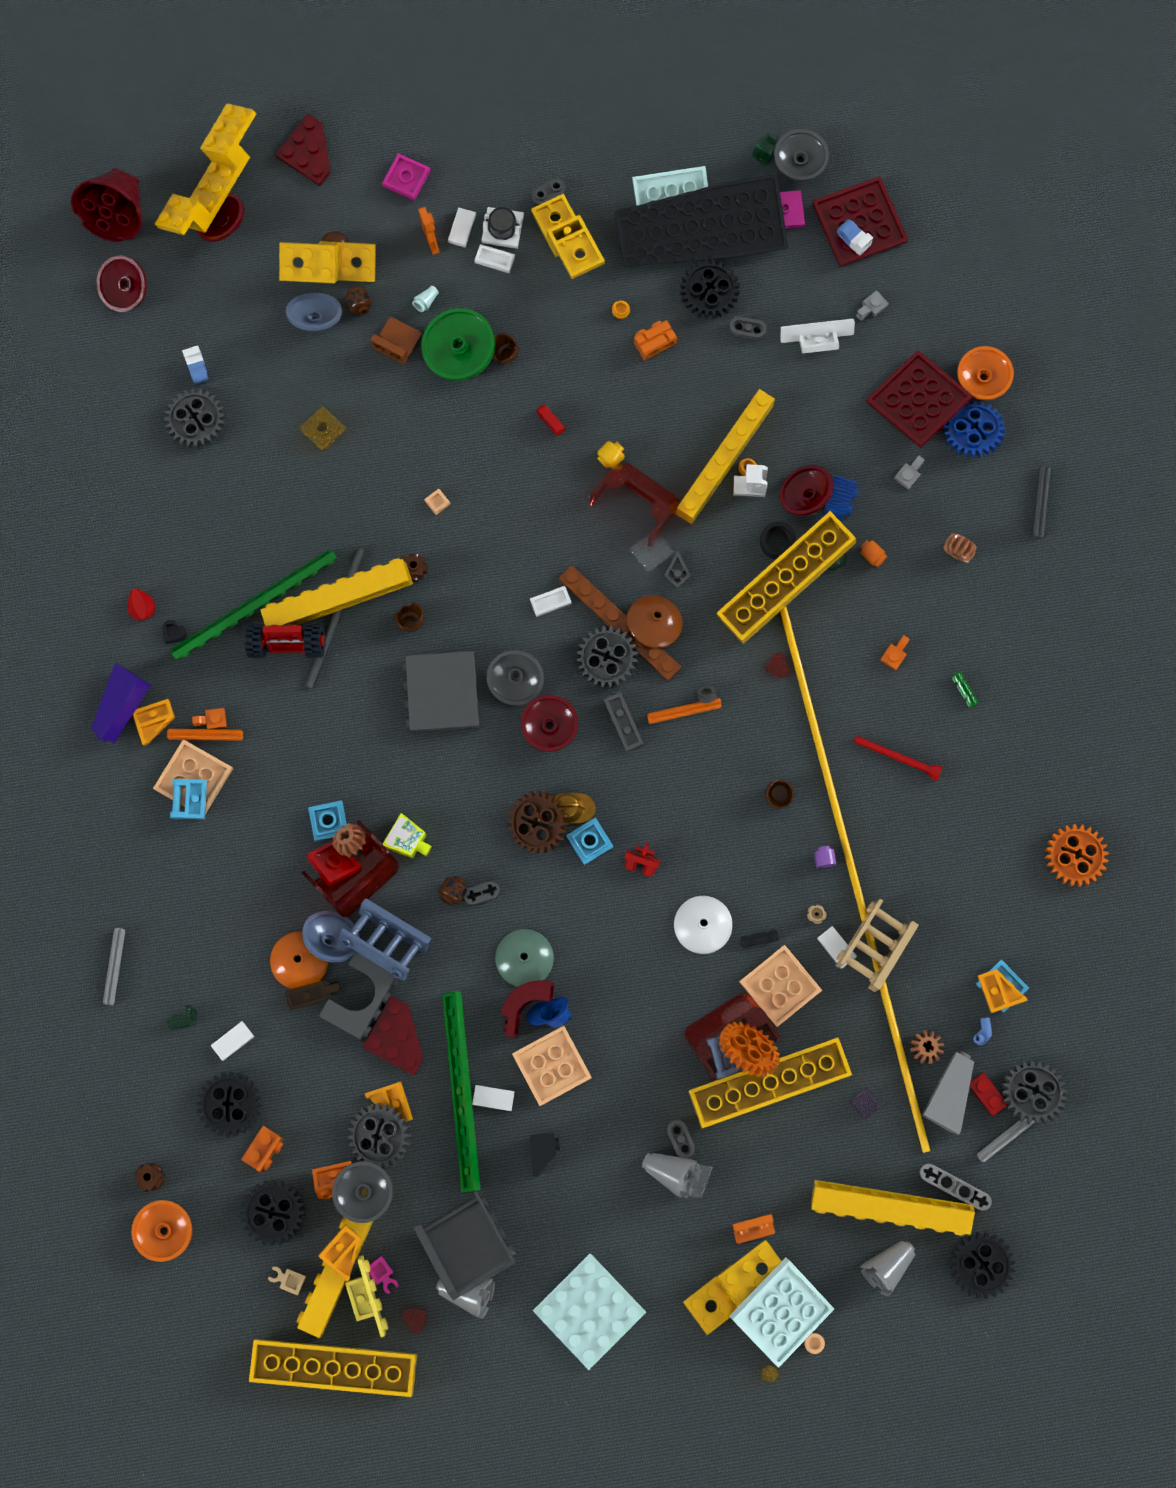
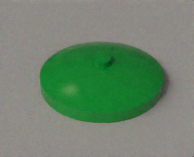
[421,308,495,381]

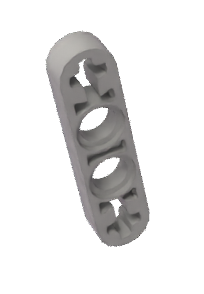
[919,1164,992,1211]

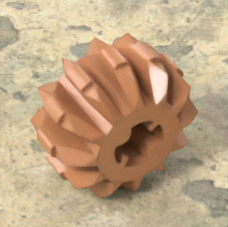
[943,533,977,562]
[332,823,366,857]
[910,1030,944,1064]

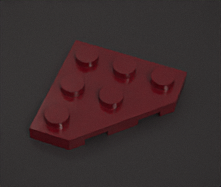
[275,113,331,186]
[362,996,424,1076]

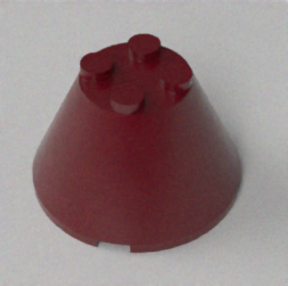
[71,168,142,242]

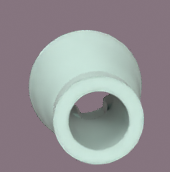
[412,286,439,313]

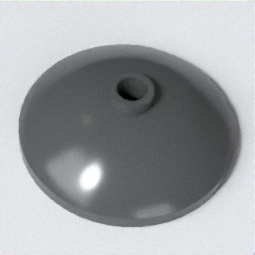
[774,129,829,181]
[487,649,544,705]
[332,1162,393,1223]

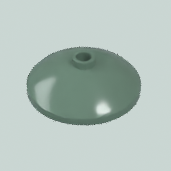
[495,929,554,987]

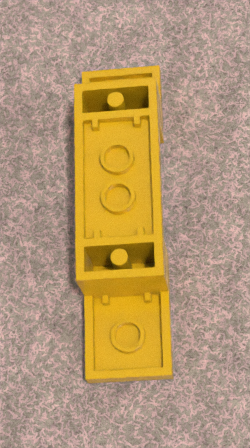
[155,103,256,235]

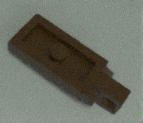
[285,980,341,1011]

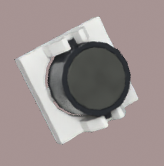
[482,207,524,249]

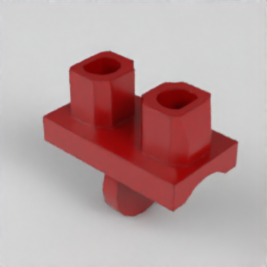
[624,843,661,877]

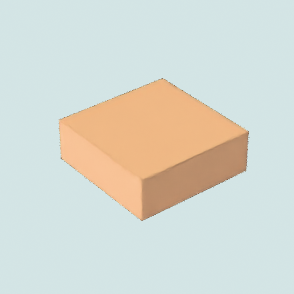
[424,489,451,515]

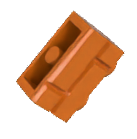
[634,320,677,361]

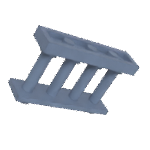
[338,898,432,981]

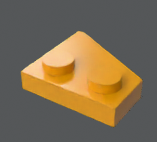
[133,699,175,746]
[977,969,1028,1013]
[364,1081,413,1126]
[318,1224,361,1282]

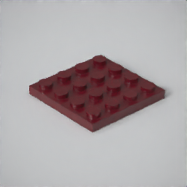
[812,176,908,267]
[866,350,973,449]

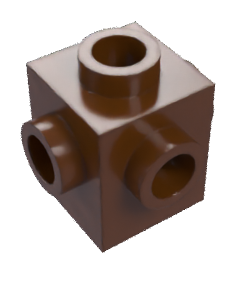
[400,554,428,582]
[134,1162,166,1192]

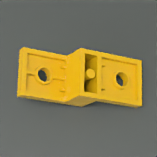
[531,194,605,279]
[279,241,376,283]
[683,1240,782,1335]

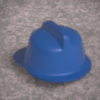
[527,996,572,1028]

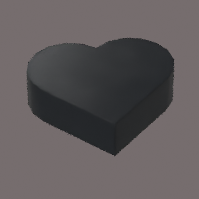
[163,620,187,644]

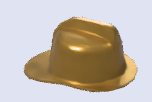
[550,793,596,823]

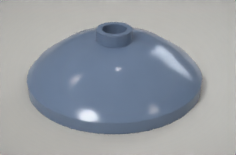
[286,293,342,331]
[302,911,360,962]

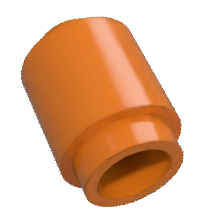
[860,540,888,568]

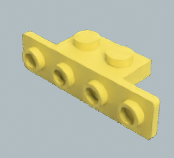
[345,1255,388,1337]

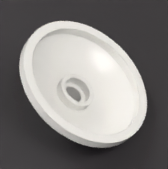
[674,896,732,954]

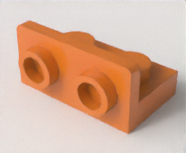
[241,1126,284,1173]
[312,1161,352,1199]
[731,1214,775,1244]

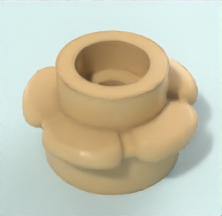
[807,905,826,924]

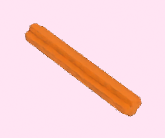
[647,698,722,724]
[167,729,243,741]

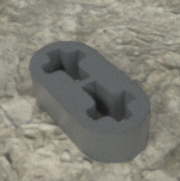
[464,881,500,906]

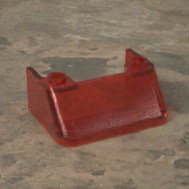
[590,463,680,547]
[302,820,399,917]
[684,993,781,1082]

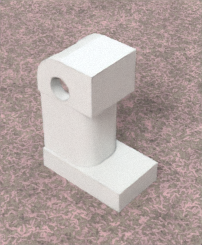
[733,464,768,497]

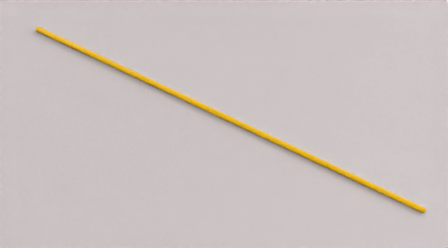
[780,607,930,1153]

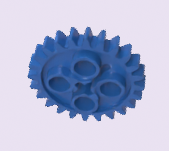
[944,400,1005,459]

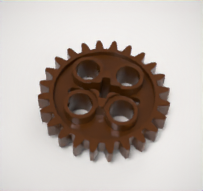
[507,791,569,854]

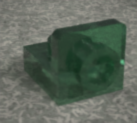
[752,133,778,165]
[167,1005,197,1030]

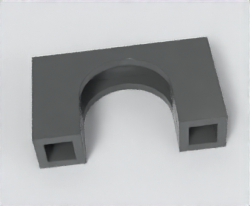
[319,952,400,1041]

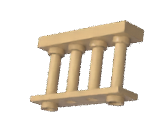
[835,899,919,992]

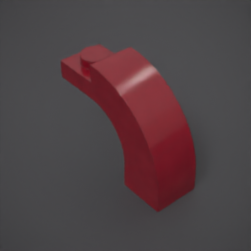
[501,980,555,1038]

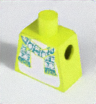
[382,813,432,858]

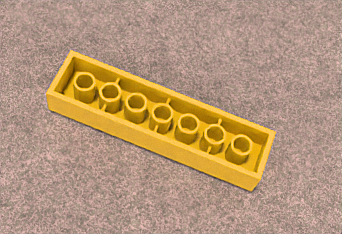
[717,511,856,644]
[688,1038,852,1129]
[249,1339,417,1397]

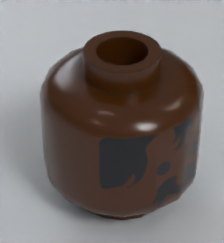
[345,287,372,315]
[438,876,467,906]

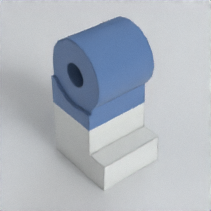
[837,219,873,256]
[182,346,209,385]

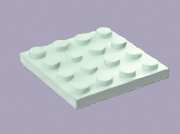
[632,166,708,206]
[533,1253,646,1370]
[729,1257,834,1368]

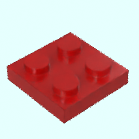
[306,841,361,887]

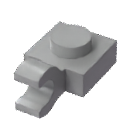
[856,290,889,321]
[894,456,925,490]

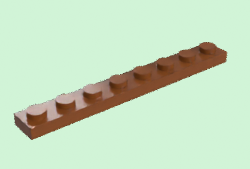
[559,565,681,681]

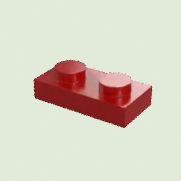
[969,1072,1008,1116]

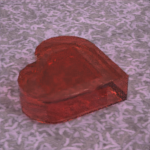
[765,653,789,678]
[402,1308,426,1333]

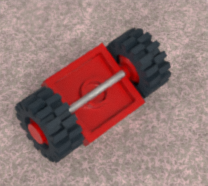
[245,623,326,658]

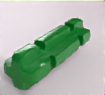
[952,672,978,708]

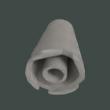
[860,1241,915,1296]
[436,1278,495,1319]

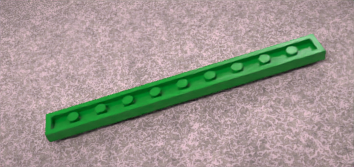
[170,549,337,659]
[442,992,481,1193]

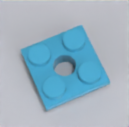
[308,800,347,841]
[566,817,614,865]

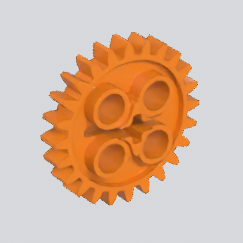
[1045,824,1109,887]
[719,1021,780,1077]

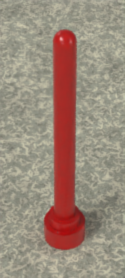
[854,736,943,781]

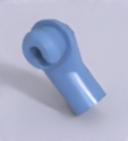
[973,1018,992,1045]

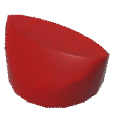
[127,588,155,621]

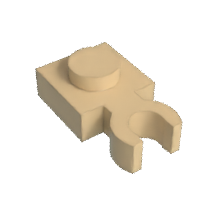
[268,1267,306,1295]

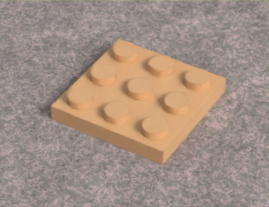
[153,739,233,814]
[739,945,822,1028]
[512,1026,592,1106]

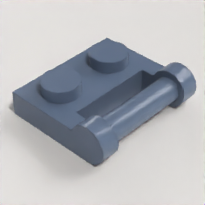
[706,1034,742,1079]

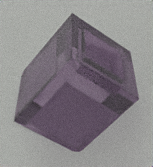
[850,1088,879,1120]

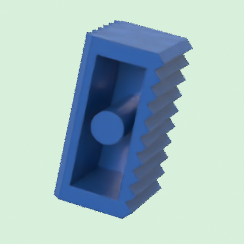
[823,475,859,521]

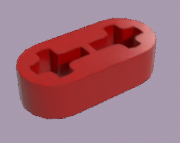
[536,404,565,436]

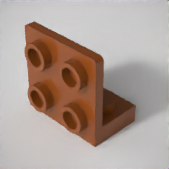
[370,317,422,365]

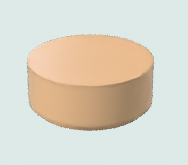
[804,1333,825,1354]

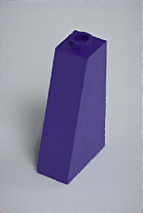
[91,663,151,743]

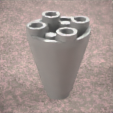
[642,1153,700,1198]

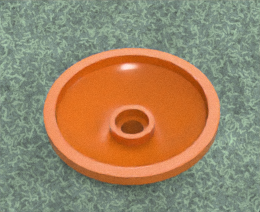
[957,346,1014,400]
[270,931,329,989]
[131,1200,192,1262]

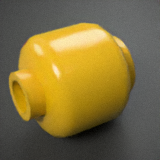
[597,441,625,469]

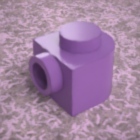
[814,846,837,869]

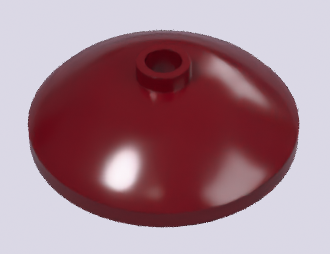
[196,193,245,242]
[96,255,147,312]
[779,465,834,516]
[521,695,578,752]

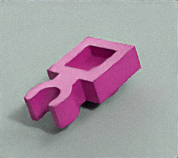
[368,1256,399,1294]

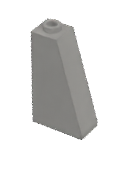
[921,1051,974,1135]

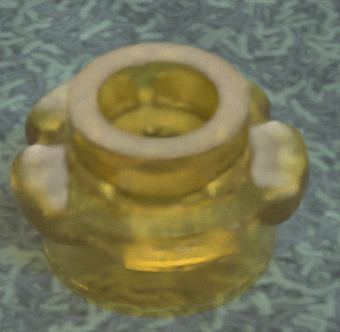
[760,1365,780,1383]

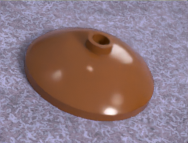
[626,595,683,649]

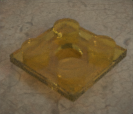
[299,406,346,452]

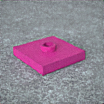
[382,153,431,201]
[780,190,805,229]

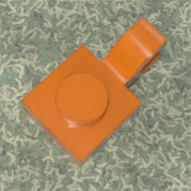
[880,635,910,671]
[192,708,227,729]

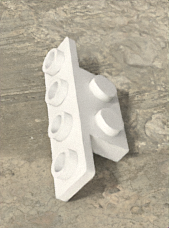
[780,319,855,353]

